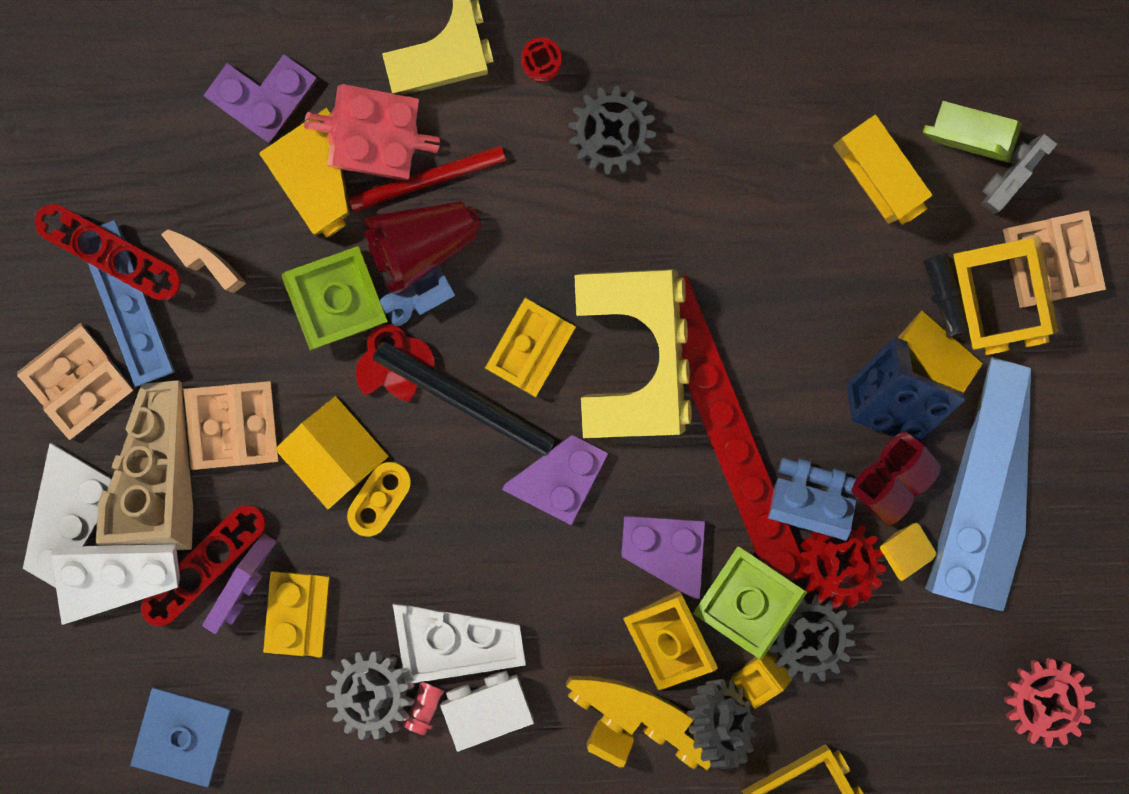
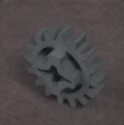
[568,86,656,175]
[768,593,855,682]
[688,679,756,769]

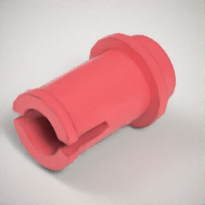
[403,682,444,736]

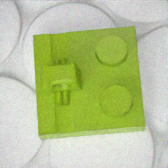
[281,246,388,351]
[693,546,807,660]

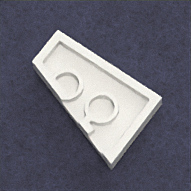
[23,443,112,588]
[51,544,180,625]
[393,603,526,683]

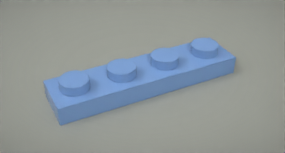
[79,220,175,387]

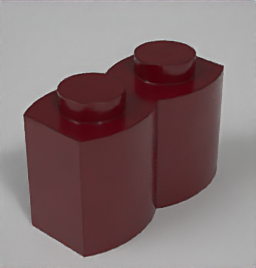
[851,431,942,527]

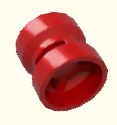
[521,37,562,82]

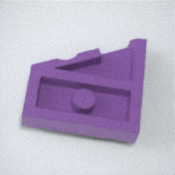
[502,435,608,525]
[621,516,705,599]
[202,533,277,634]

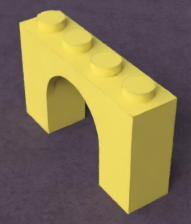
[382,0,494,96]
[574,269,692,438]

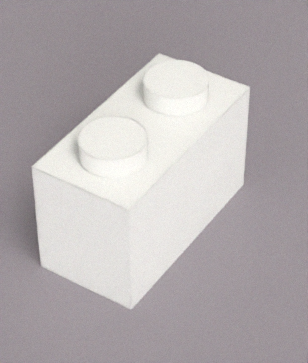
[440,671,534,752]

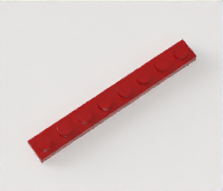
[679,275,805,581]

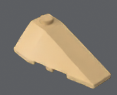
[96,380,193,551]

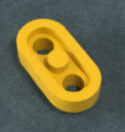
[347,462,411,537]

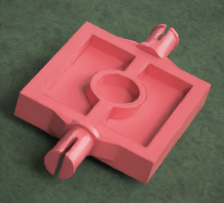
[304,84,440,180]

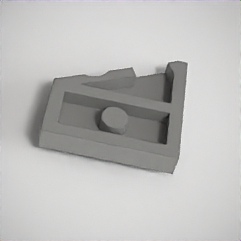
[981,134,1057,214]

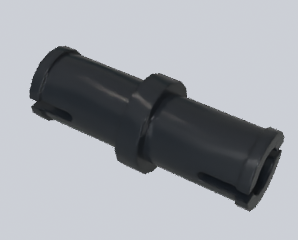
[923,253,969,338]

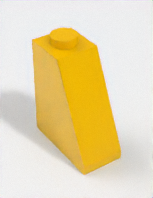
[259,108,350,238]

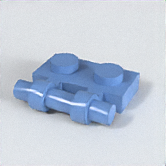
[768,458,856,540]

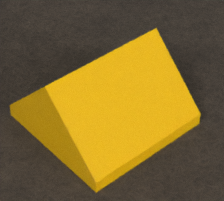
[898,311,983,393]
[276,396,389,510]
[623,590,718,691]

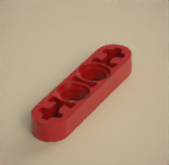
[34,204,182,301]
[141,504,267,627]

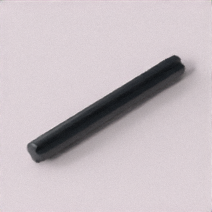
[373,342,554,457]

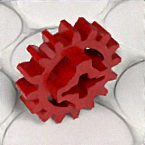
[796,525,886,609]

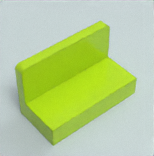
[922,101,1022,163]

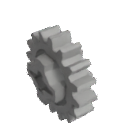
[326,651,415,740]

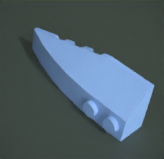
[925,357,1031,612]

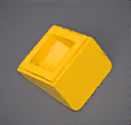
[880,523,937,581]
[730,651,792,709]
[586,720,634,768]

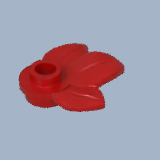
[356,324,435,401]

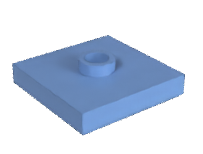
[130,686,231,787]

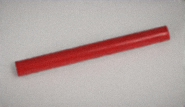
[348,145,506,212]

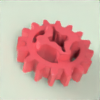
[1004,658,1095,747]

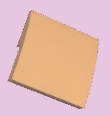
[1003,210,1106,308]
[161,230,247,293]
[17,323,133,440]
[183,381,278,470]

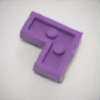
[203,54,318,145]

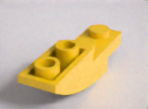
[566,676,710,770]

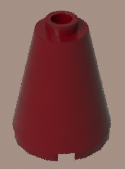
[363,201,481,294]

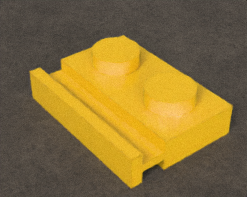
[485,298,576,397]
[263,571,330,658]

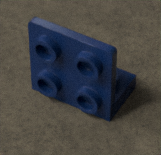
[846,337,965,442]

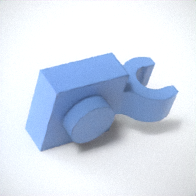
[380,266,455,326]

